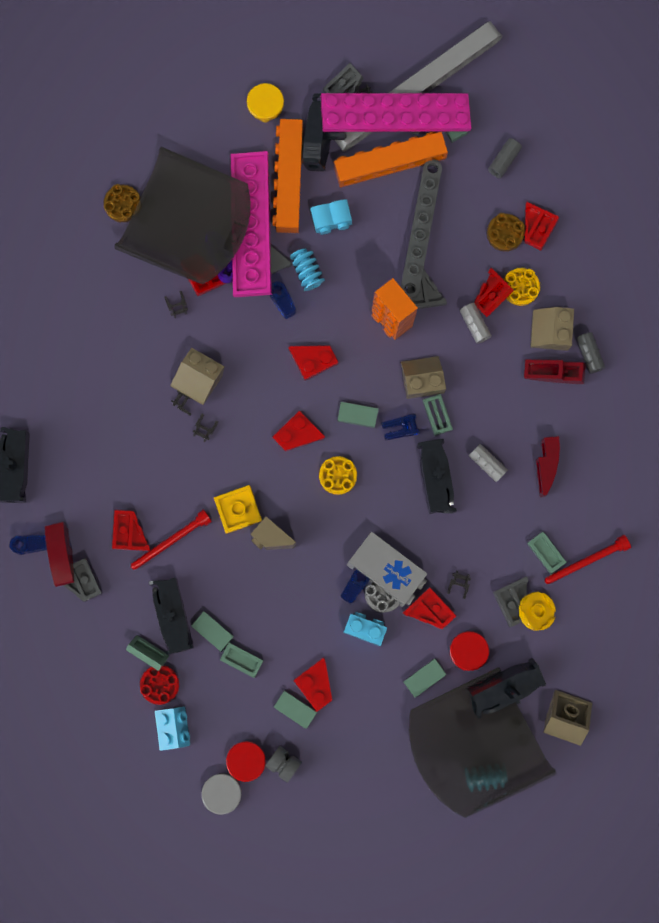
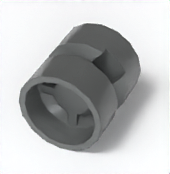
[265,746,302,783]

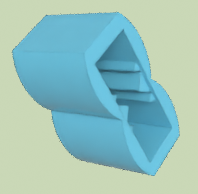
[310,199,352,235]

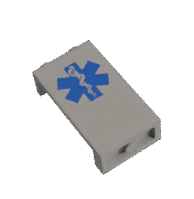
[347,532,427,607]

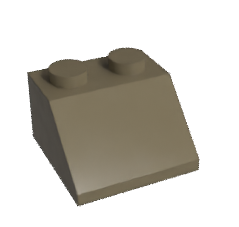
[530,307,574,351]
[171,348,224,405]
[401,356,446,399]
[251,517,296,550]
[543,690,592,746]

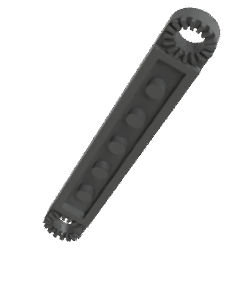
[401,160,442,299]

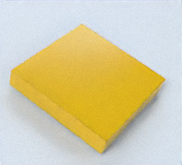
[213,485,262,534]

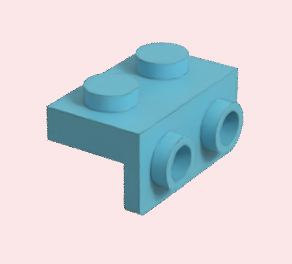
[155,707,190,751]

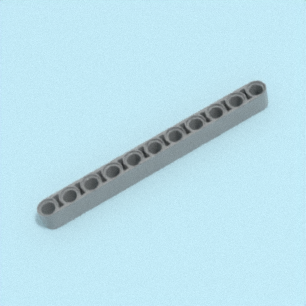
[335,22,502,152]

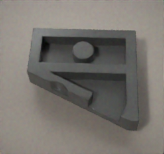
[493,576,528,628]

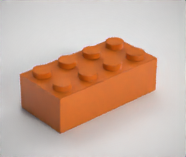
[371,278,418,340]

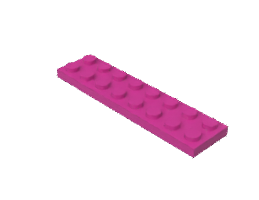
[320,93,471,132]
[231,151,272,298]

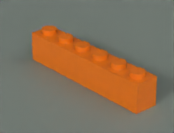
[273,119,303,233]
[334,132,448,188]

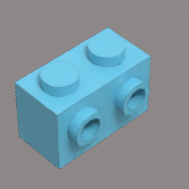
[343,612,387,646]

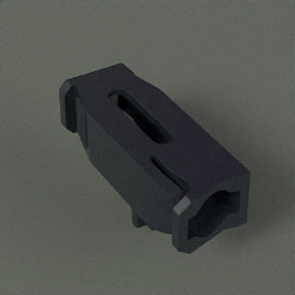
[302,93,347,172]
[0,427,30,503]
[417,439,457,514]
[149,578,194,655]
[467,658,546,719]

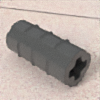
[488,138,522,178]
[577,332,605,374]

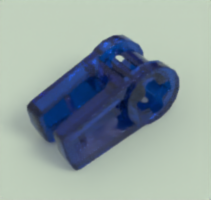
[270,281,296,319]
[381,414,420,441]
[9,535,47,555]
[341,570,369,603]

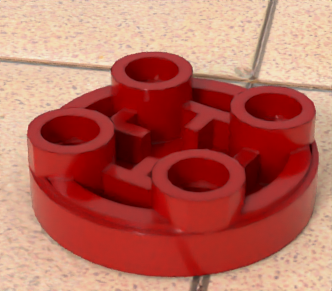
[450,631,489,671]
[140,665,180,705]
[226,741,266,782]

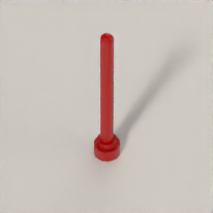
[131,509,212,570]
[544,535,631,584]

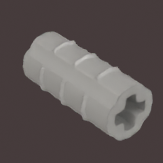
[460,303,492,344]
[469,444,508,482]

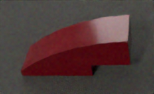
[524,359,586,384]
[536,436,560,498]
[45,522,74,587]

